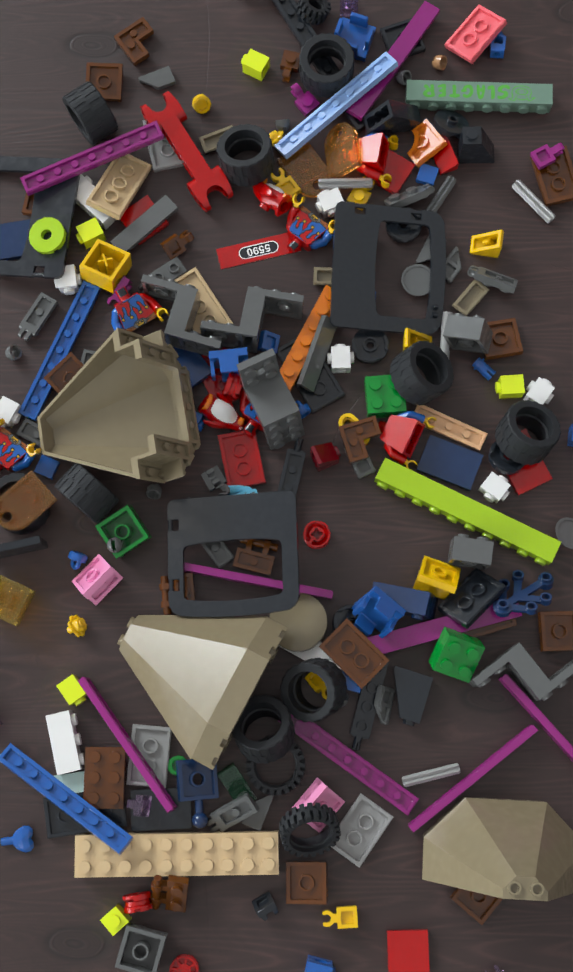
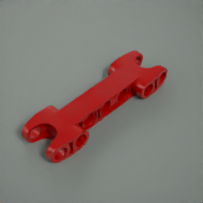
[140,91,234,212]

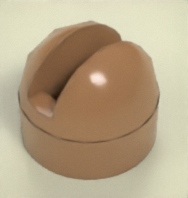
[432,55,447,70]

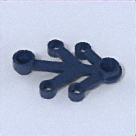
[493,570,554,617]

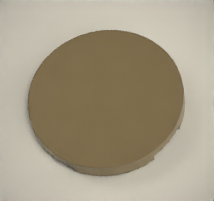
[269,593,328,652]

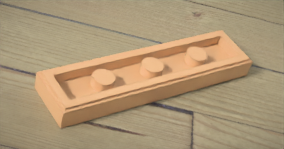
[414,405,488,452]

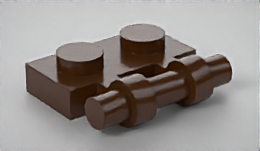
[233,539,279,576]
[159,573,196,615]
[150,875,189,913]

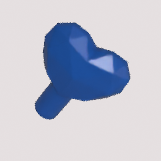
[0,825,34,853]

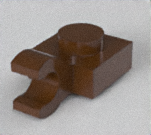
[280,50,300,83]
[160,230,194,260]

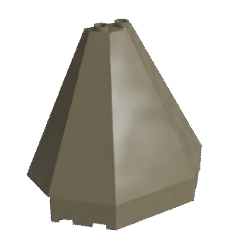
[37,328,201,484]
[117,615,288,770]
[422,797,573,901]

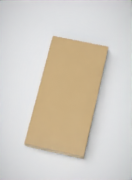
[86,154,152,220]
[175,267,233,334]

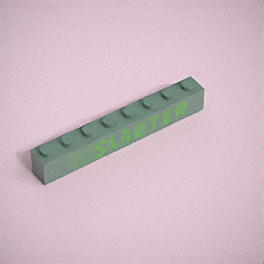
[405,80,553,114]

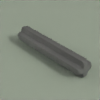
[426,175,456,212]

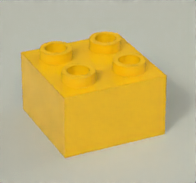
[79,239,132,294]

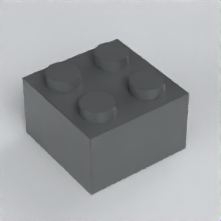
[443,313,493,354]
[447,534,494,570]
[115,922,168,972]

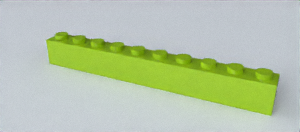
[374,458,561,566]

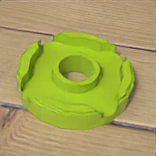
[29,217,66,254]

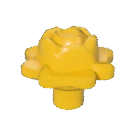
[269,130,284,147]
[67,615,87,637]

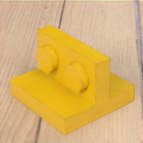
[413,555,461,600]

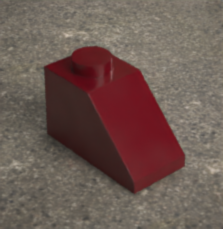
[310,442,341,472]

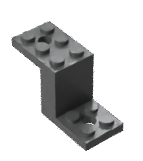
[141,274,223,357]
[200,286,304,353]
[237,348,305,450]
[469,642,573,701]

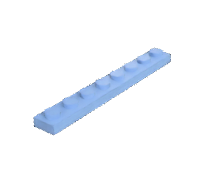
[274,52,398,160]

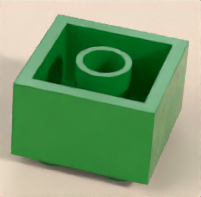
[364,375,407,418]
[95,505,152,559]
[429,626,485,683]

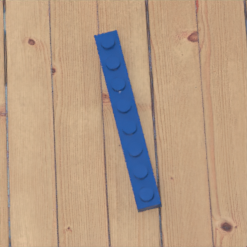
[18,281,101,422]
[0,743,133,855]

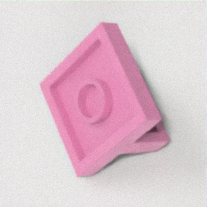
[71,554,123,605]
[292,777,345,833]

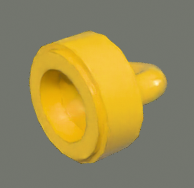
[192,94,211,114]

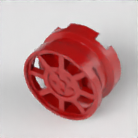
[222,372,242,399]
[303,521,330,549]
[122,891,153,914]
[169,954,199,972]

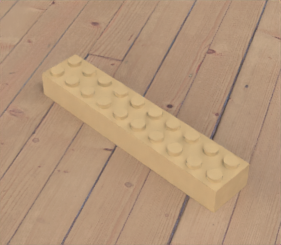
[74,830,279,878]

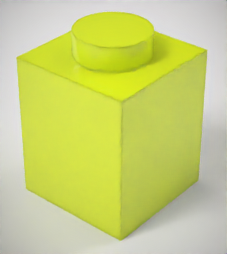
[241,48,270,81]
[75,217,106,249]
[495,374,525,399]
[56,674,87,706]
[100,903,132,936]

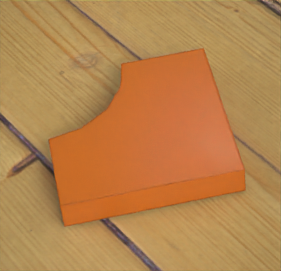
[407,119,448,168]

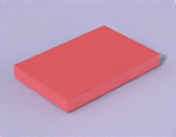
[444,4,507,64]

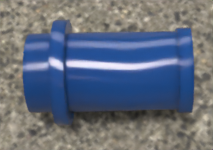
[472,357,496,381]

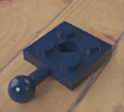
[176,759,219,829]

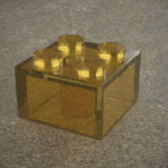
[0,575,36,627]

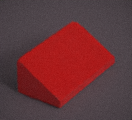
[433,134,459,175]

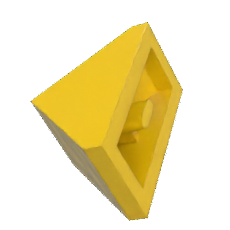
[470,230,504,258]
[403,328,432,351]

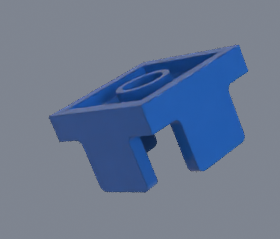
[334,12,376,62]
[209,347,248,382]
[352,586,406,638]

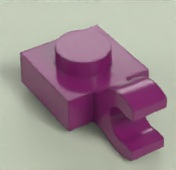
[291,83,320,117]
[530,142,565,170]
[107,276,133,305]

